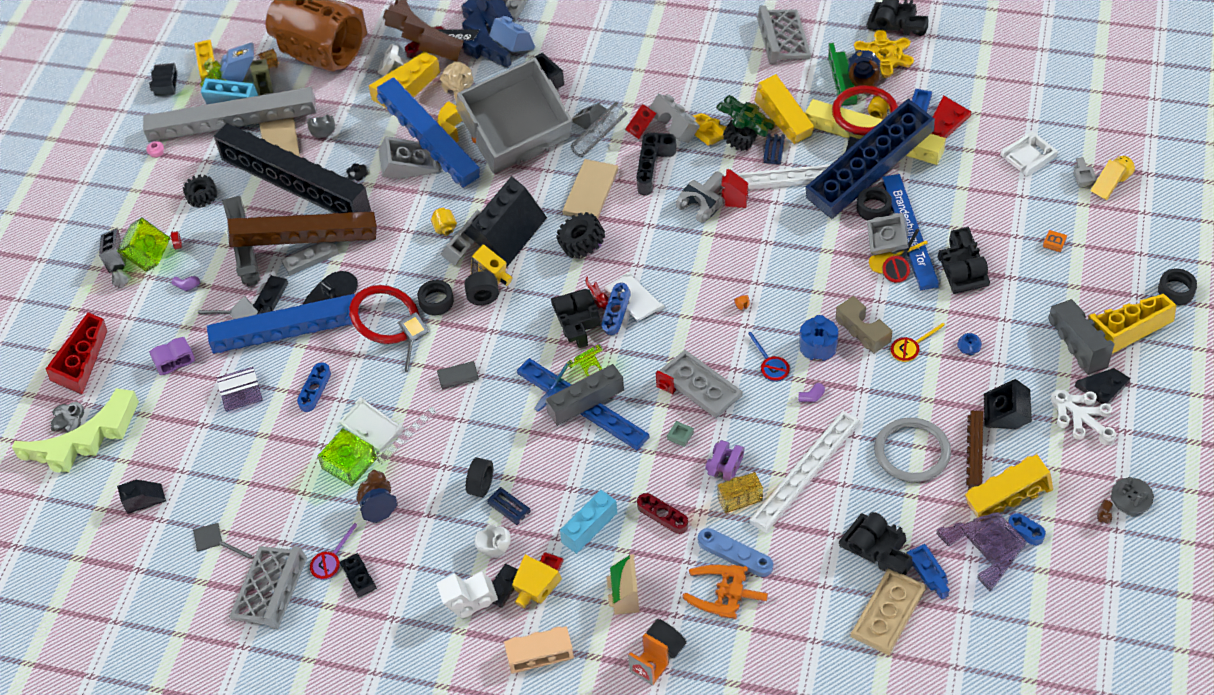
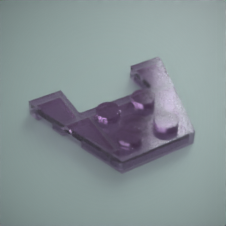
[936,512,1026,592]

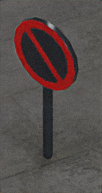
[882,228,919,283]

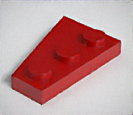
[931,95,972,138]

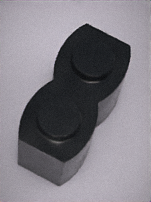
[149,63,178,96]

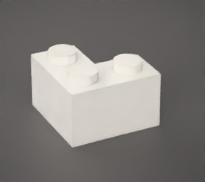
[436,571,498,619]

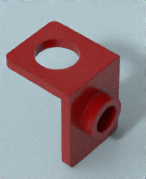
[656,370,677,395]

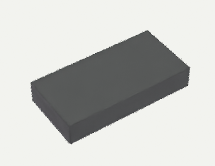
[437,361,479,389]

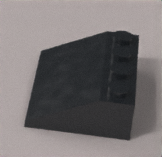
[464,176,547,268]

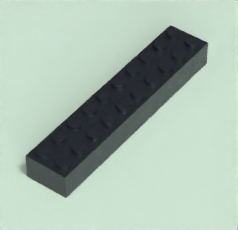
[213,123,371,213]

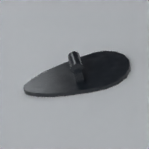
[303,271,358,305]

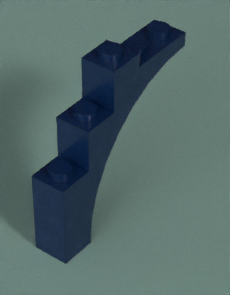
[461,0,512,68]

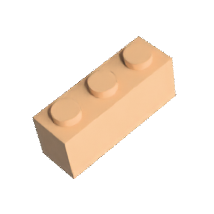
[504,626,574,674]

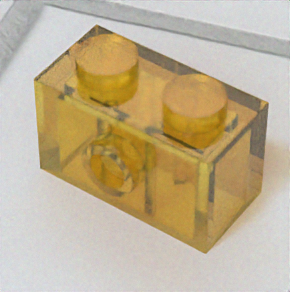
[717,472,763,514]

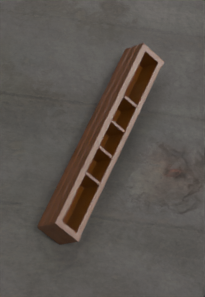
[966,410,983,490]

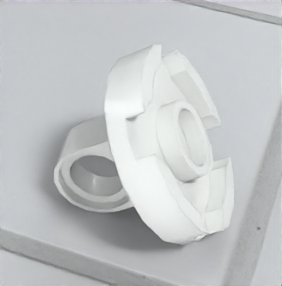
[377,44,408,76]

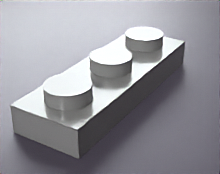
[281,242,339,276]

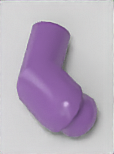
[172,276,200,291]
[799,383,825,402]

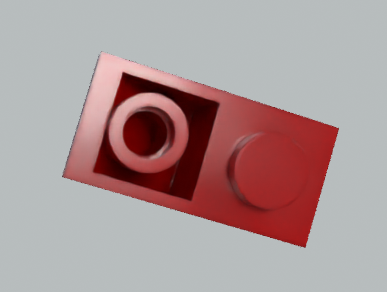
[721,169,748,208]

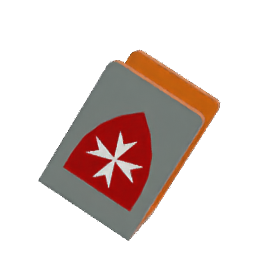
[628,633,669,686]

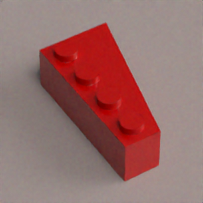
[45,312,108,395]

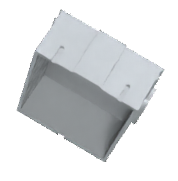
[456,57,573,174]

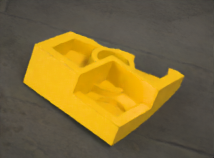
[693,113,726,146]

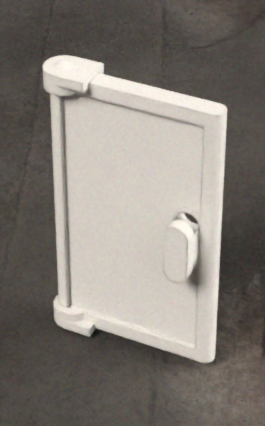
[604,272,665,321]
[339,397,404,452]

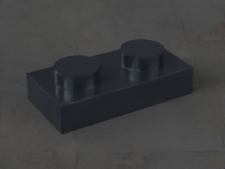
[492,563,518,608]

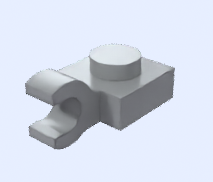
[1073,157,1097,187]

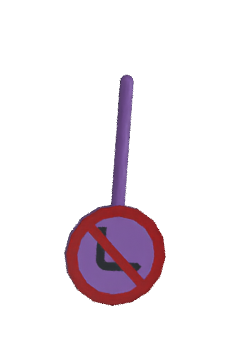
[310,523,357,580]

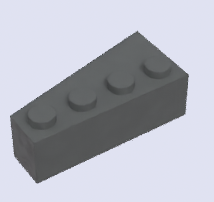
[1048,299,1114,375]

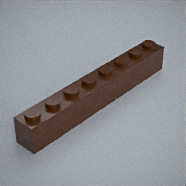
[227,212,377,247]

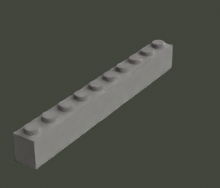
[143,87,316,142]

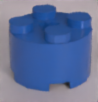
[799,315,839,361]

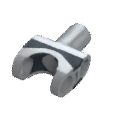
[676,171,724,223]

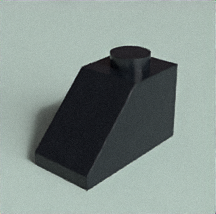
[117,479,166,514]

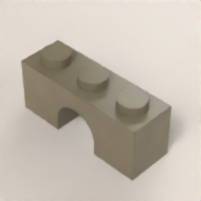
[835,296,893,354]

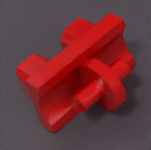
[624,103,657,140]

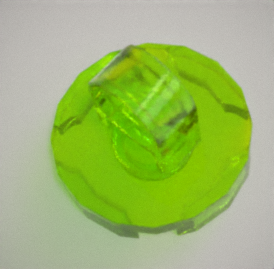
[200,58,228,87]
[567,344,603,377]

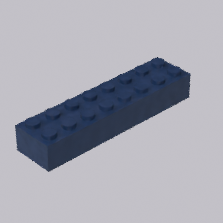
[805,98,935,219]

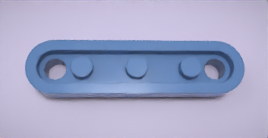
[698,528,773,577]

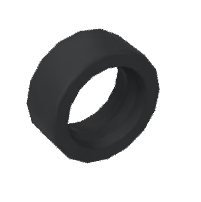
[857,187,892,220]
[1158,268,1197,305]
[417,280,454,316]
[465,457,494,497]

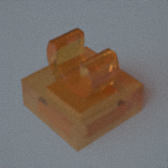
[258,48,279,70]

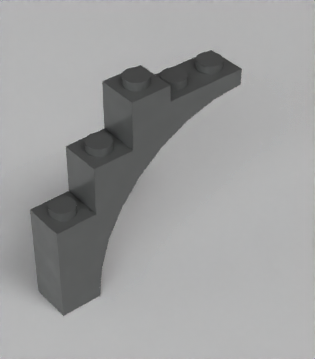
[222,196,262,287]

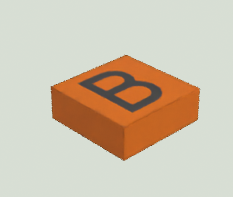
[1043,230,1067,252]

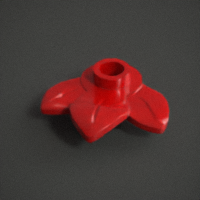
[585,276,609,310]

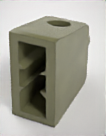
[250,59,274,96]

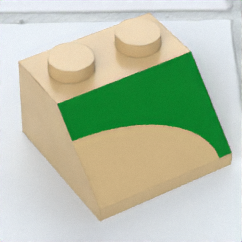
[606,554,640,615]

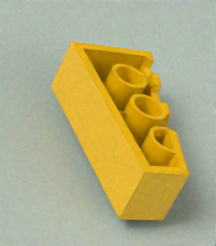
[754,74,814,144]
[1088,294,1177,354]
[965,454,1053,522]

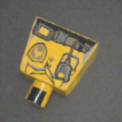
[471,245,513,286]

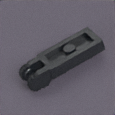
[253,275,289,314]

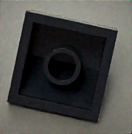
[984,379,1032,429]

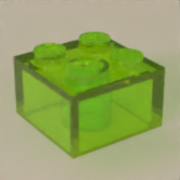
[117,217,171,272]
[317,428,377,487]

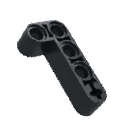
[636,132,677,196]

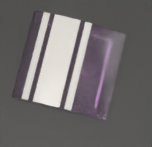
[216,366,263,412]

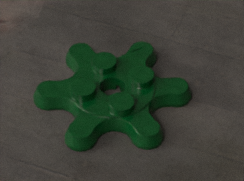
[716,95,775,137]

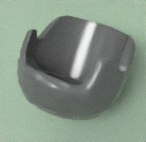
[307,115,335,138]

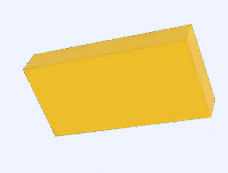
[1090,159,1126,200]

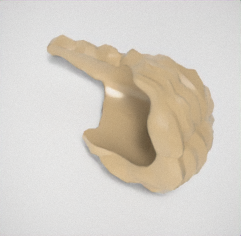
[440,62,474,103]

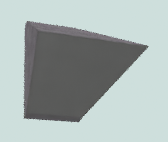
[572,103,613,133]

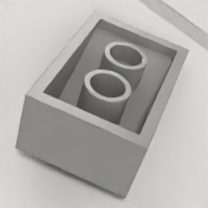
[379,136,439,179]

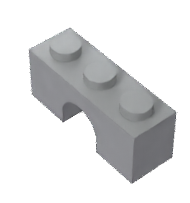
[649,94,700,143]
[440,209,481,266]

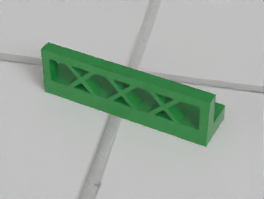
[828,43,858,106]

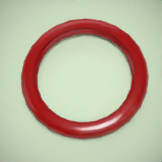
[832,85,898,136]
[349,285,419,344]

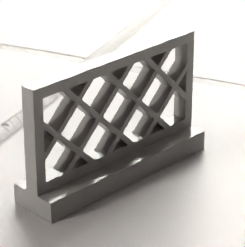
[757,5,811,64]
[229,546,307,629]

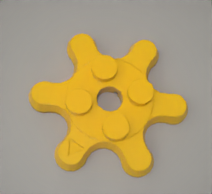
[854,30,914,78]

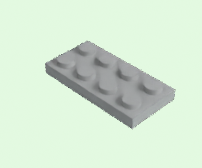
[659,350,743,418]

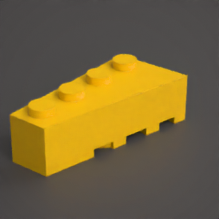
[368,52,440,108]

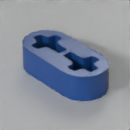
[1007,513,1046,545]

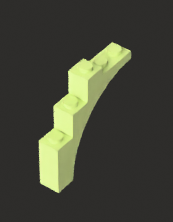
[12,388,139,473]

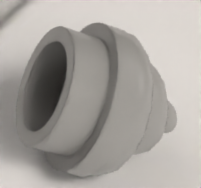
[111,270,132,288]

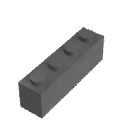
[545,364,624,426]

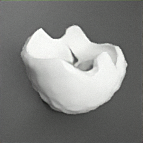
[475,524,511,557]

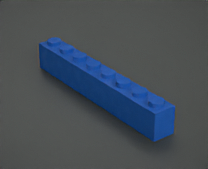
[377,77,480,188]
[207,294,361,354]

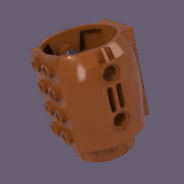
[265,0,368,72]

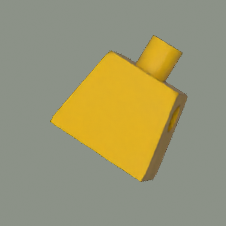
[513,554,562,609]

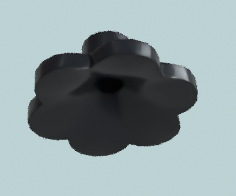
[346,163,368,181]

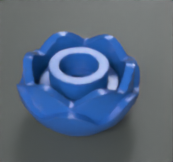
[957,333,982,355]

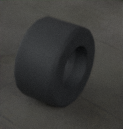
[464,271,499,306]
[646,619,687,658]

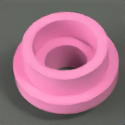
[146,142,164,158]

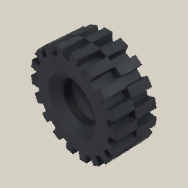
[556,212,605,259]

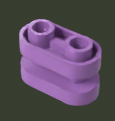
[705,440,745,482]

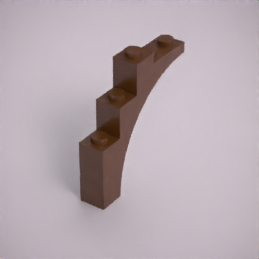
[383,0,463,62]

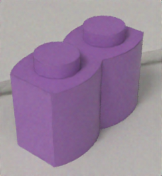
[149,337,195,375]

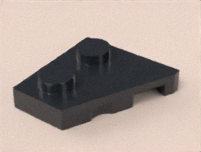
[1075,368,1131,404]

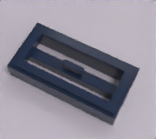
[763,133,785,165]
[487,487,531,525]

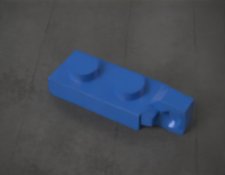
[906,544,950,600]

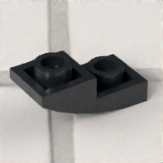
[339,553,377,598]

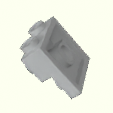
[867,213,909,256]

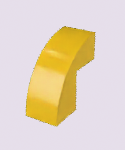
[438,101,462,142]

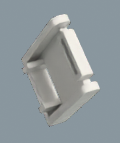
[1000,131,1058,176]

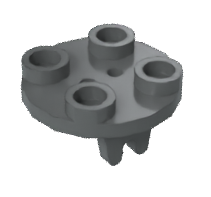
[1110,476,1154,517]

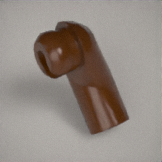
[1097,500,1113,524]

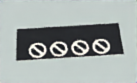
[438,29,480,40]

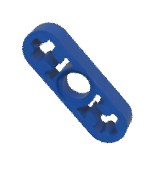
[601,282,631,335]
[297,362,331,412]

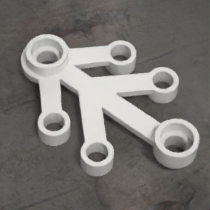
[1051,390,1116,445]

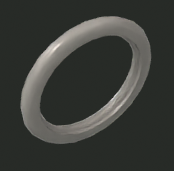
[874,418,951,482]

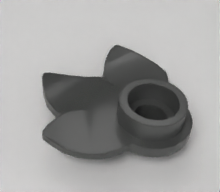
[51,402,84,433]

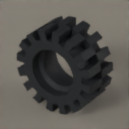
[723,119,757,151]
[183,175,217,208]

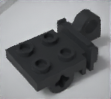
[866,0,929,36]
[937,227,990,294]
[551,288,601,348]
[839,512,913,575]

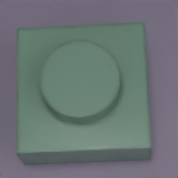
[667,421,694,447]

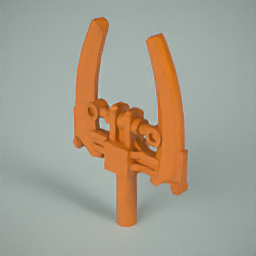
[683,565,768,619]

